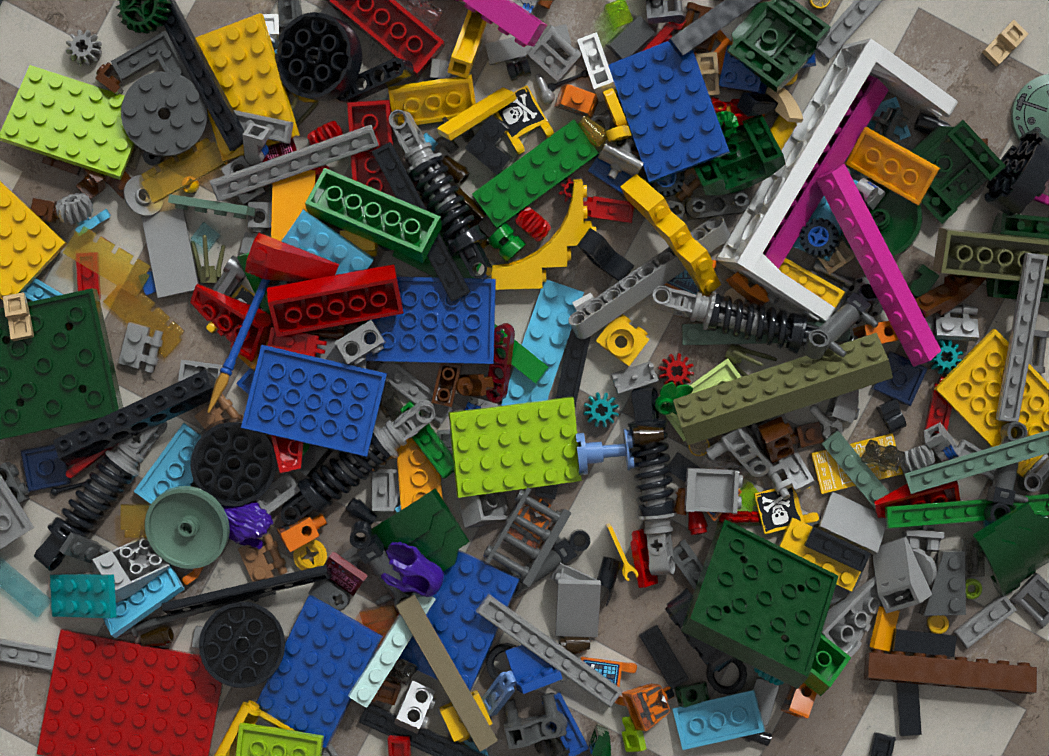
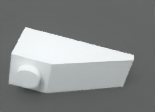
[577,32,618,102]

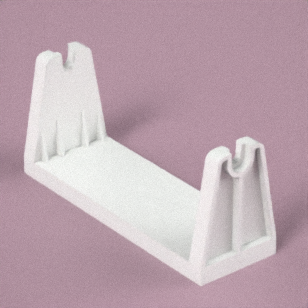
[715,38,958,322]

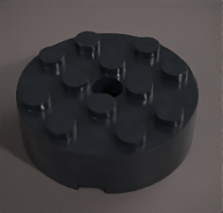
[275,12,362,101]
[984,130,1049,216]
[190,418,277,506]
[664,588,736,672]
[199,602,285,688]

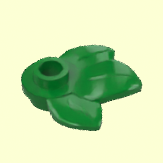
[655,382,693,415]

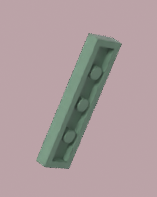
[168,194,255,219]
[821,430,889,508]

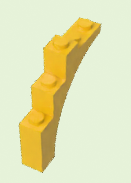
[447,10,488,79]
[620,174,721,297]
[491,179,596,290]

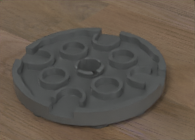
[121,72,207,157]

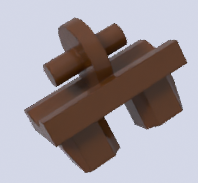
[456,374,494,396]

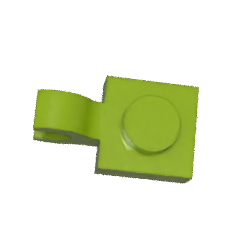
[621,714,647,752]

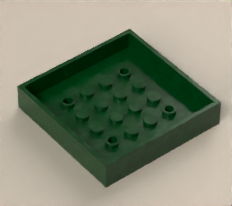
[0,288,123,440]
[681,519,838,689]

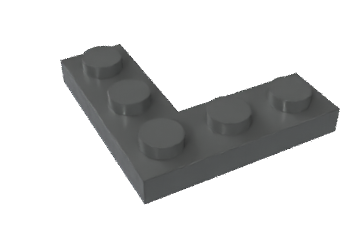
[111,30,194,84]

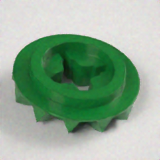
[716,111,739,138]

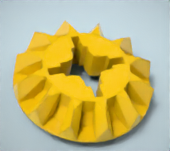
[293,539,327,570]

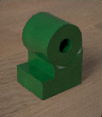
[908,264,940,298]
[674,681,710,708]

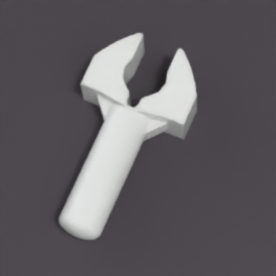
[810,405,843,438]

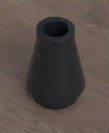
[345,497,377,525]

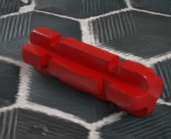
[718,511,760,523]

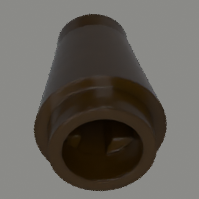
[442,155,470,185]
[632,425,664,446]
[141,625,174,646]
[558,636,590,655]

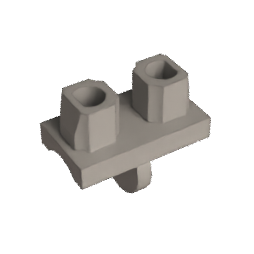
[902,525,945,552]

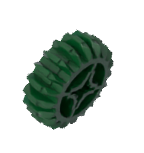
[116,0,171,34]

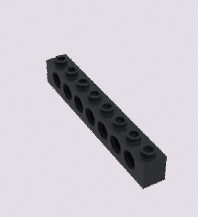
[53,369,222,466]

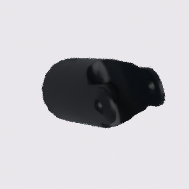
[914,112,951,135]
[597,556,621,606]

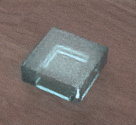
[191,222,221,251]

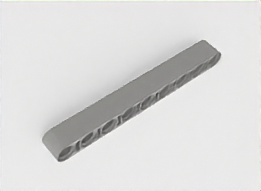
[569,216,730,339]

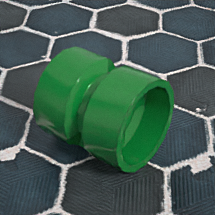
[487,223,526,262]

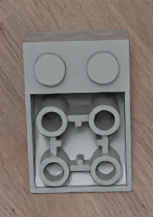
[92,535,170,603]
[872,537,932,613]

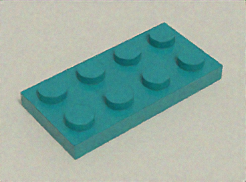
[50,574,117,618]

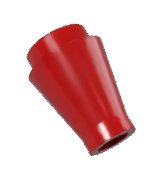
[688,511,708,535]

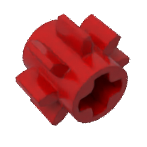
[559,177,573,203]

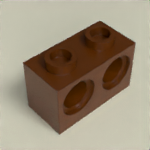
[758,417,796,463]

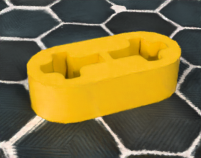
[602,88,627,127]
[605,125,633,142]

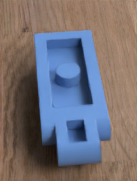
[481,671,517,717]

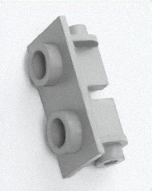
[550,562,597,584]

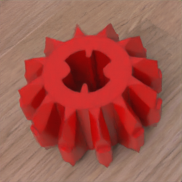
[307,121,343,146]
[515,207,551,242]
[658,353,694,386]

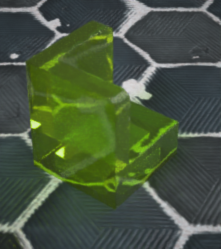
[604,0,633,32]
[739,482,759,512]

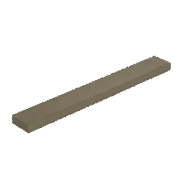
[395,594,498,752]

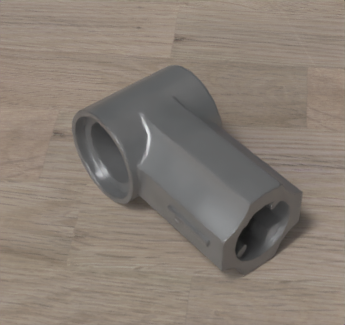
[212,255,246,297]
[1017,454,1049,492]

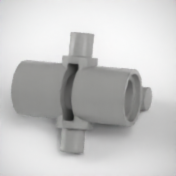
[598,138,644,179]

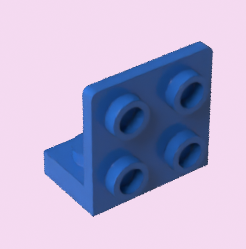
[719,45,767,94]
[505,644,563,694]

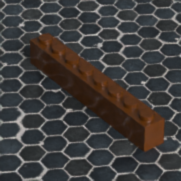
[864,649,1037,695]

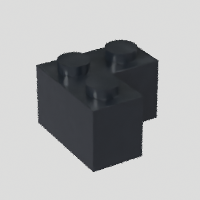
[465,115,513,175]

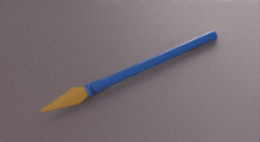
[208,279,270,413]

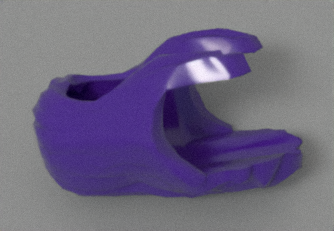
[221,502,273,549]
[381,542,444,597]

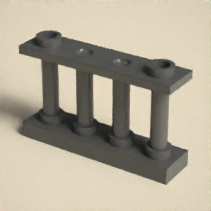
[483,487,571,587]

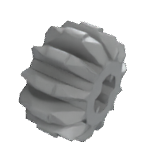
[66,30,102,66]
[55,193,93,225]
[897,444,935,473]

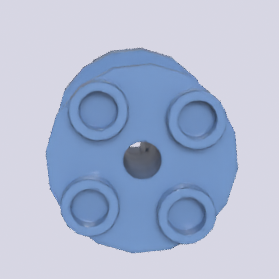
[575,429,634,475]

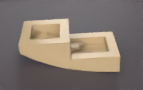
[982,20,1028,67]
[696,52,720,95]
[766,87,803,123]
[818,241,856,274]
[3,292,34,341]

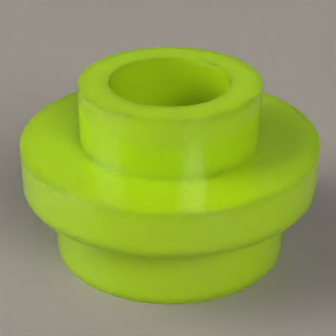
[965,578,982,599]

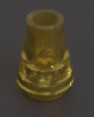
[578,116,608,147]

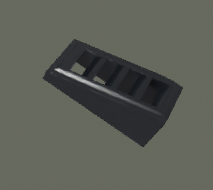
[737,93,778,117]

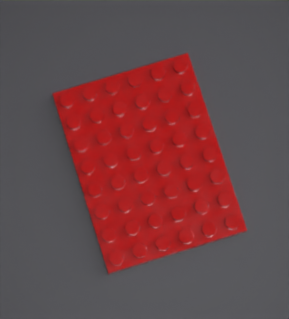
[37,629,223,756]

